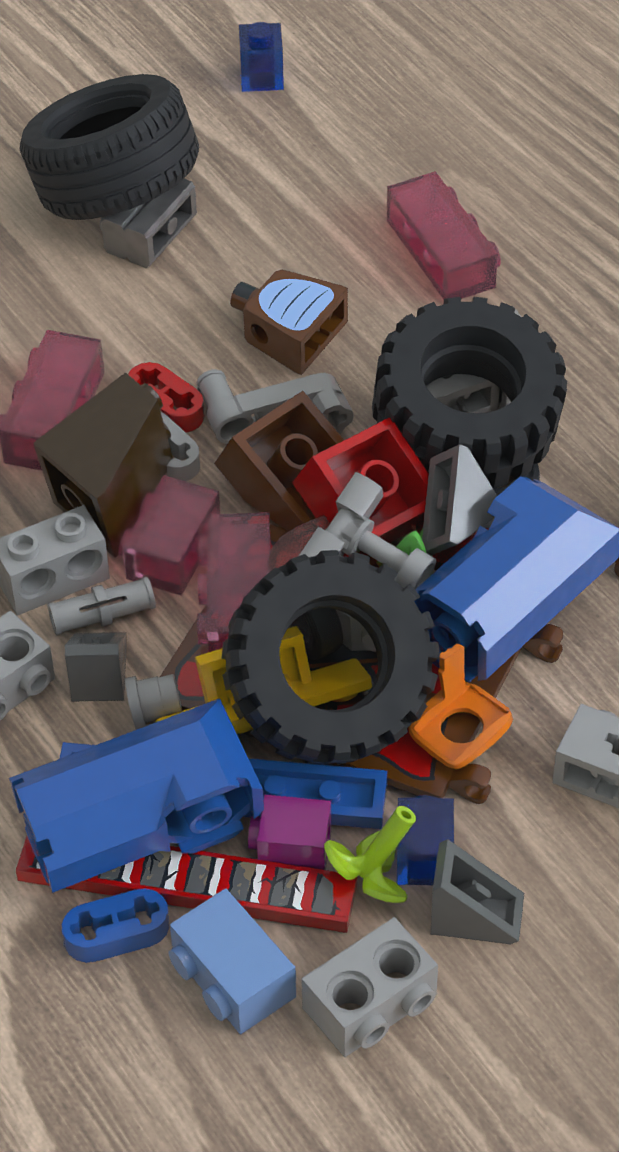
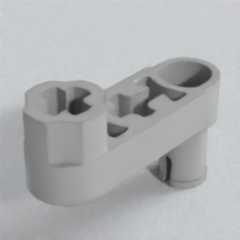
[196,369,354,444]

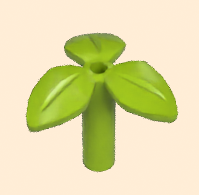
[324,806,416,903]

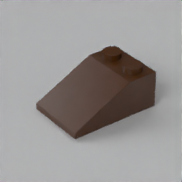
[214,391,344,544]

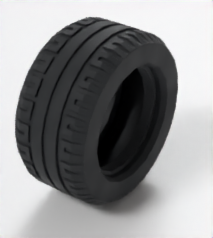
[19,74,199,220]

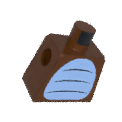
[230,269,348,375]

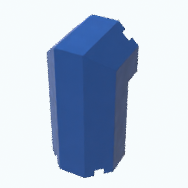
[414,476,619,682]
[9,698,264,893]

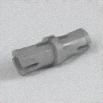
[47,577,156,635]

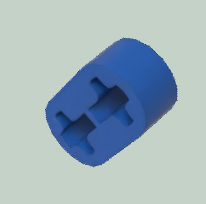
[62,889,170,963]

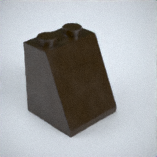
[33,373,173,558]

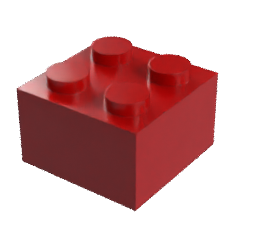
[292,417,429,557]

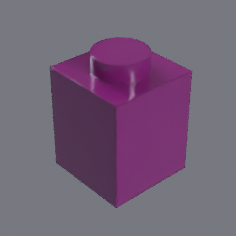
[248,795,332,870]

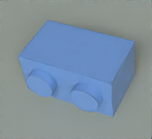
[168,888,296,1035]

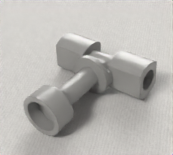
[299,472,436,589]

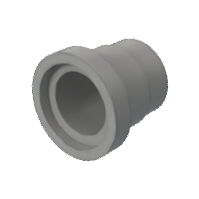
[125,674,182,730]

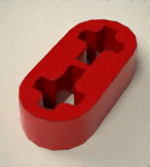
[128,362,205,433]

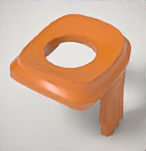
[408,643,513,769]

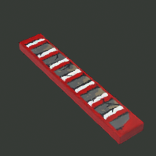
[16,836,357,933]

